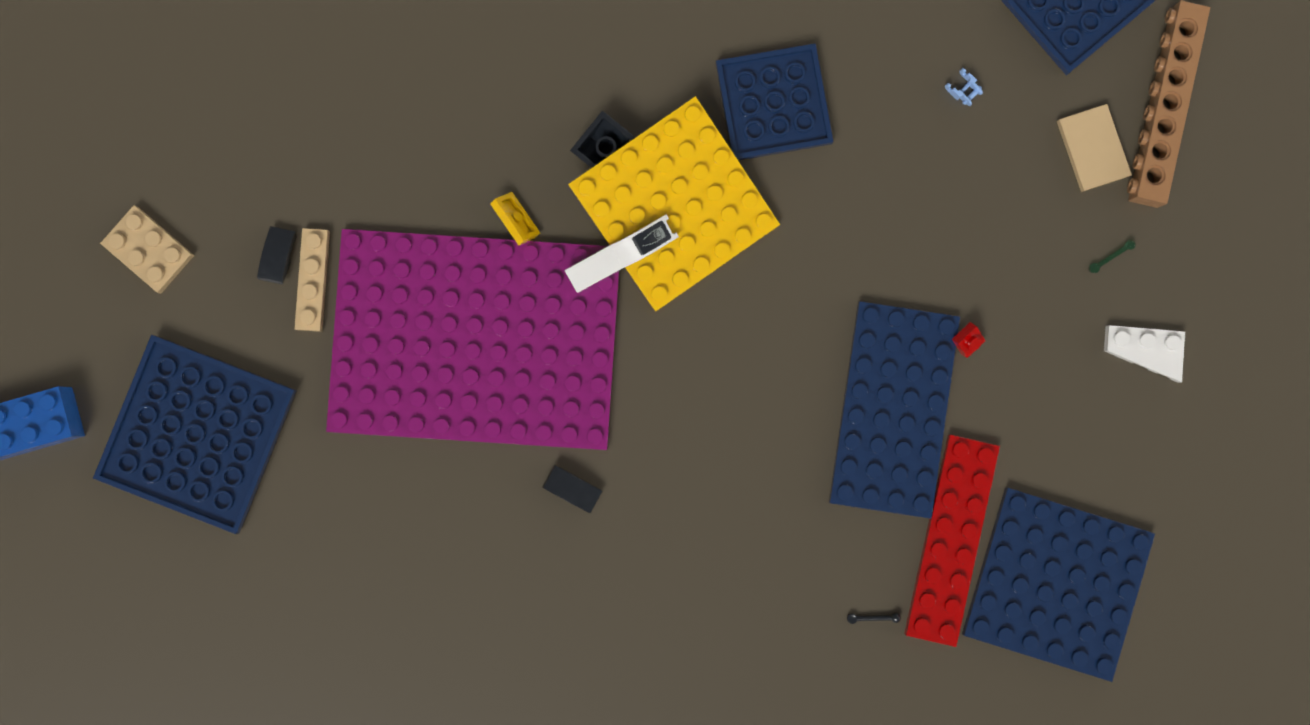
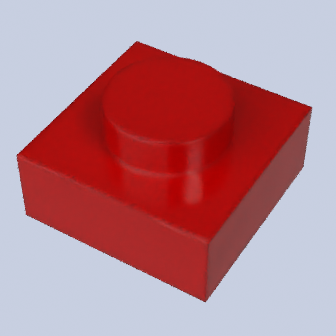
[952,322,985,358]

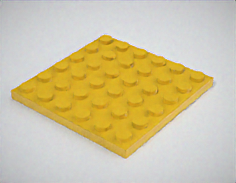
[568,96,780,312]

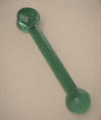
[1088,240,1136,273]

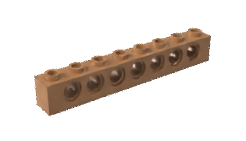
[1127,1,1211,208]

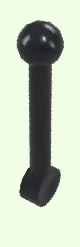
[847,613,901,624]

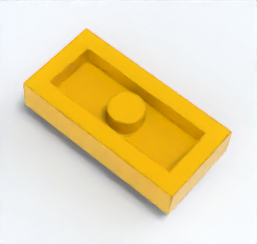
[490,192,540,245]

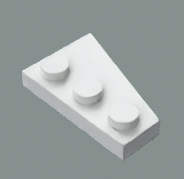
[1104,325,1185,383]

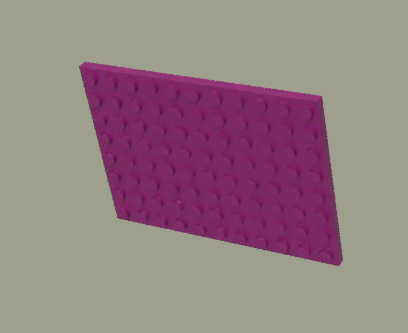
[326,229,619,450]

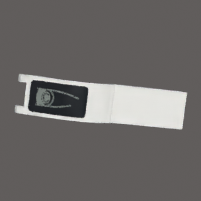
[565,214,679,293]

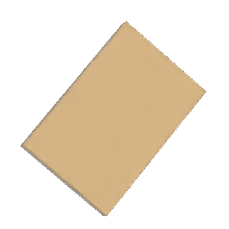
[1057,104,1132,192]

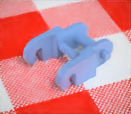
[945,68,983,106]

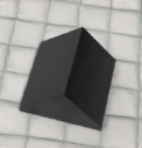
[570,111,636,168]

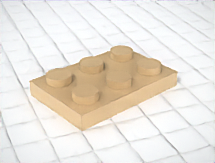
[100,205,195,294]

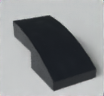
[257,226,297,285]
[542,465,602,513]

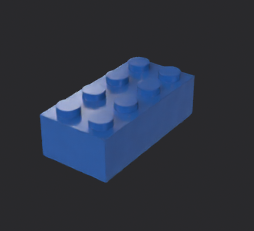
[0,386,85,460]

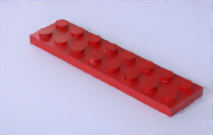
[904,435,1000,647]

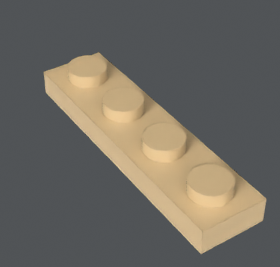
[294,228,330,332]

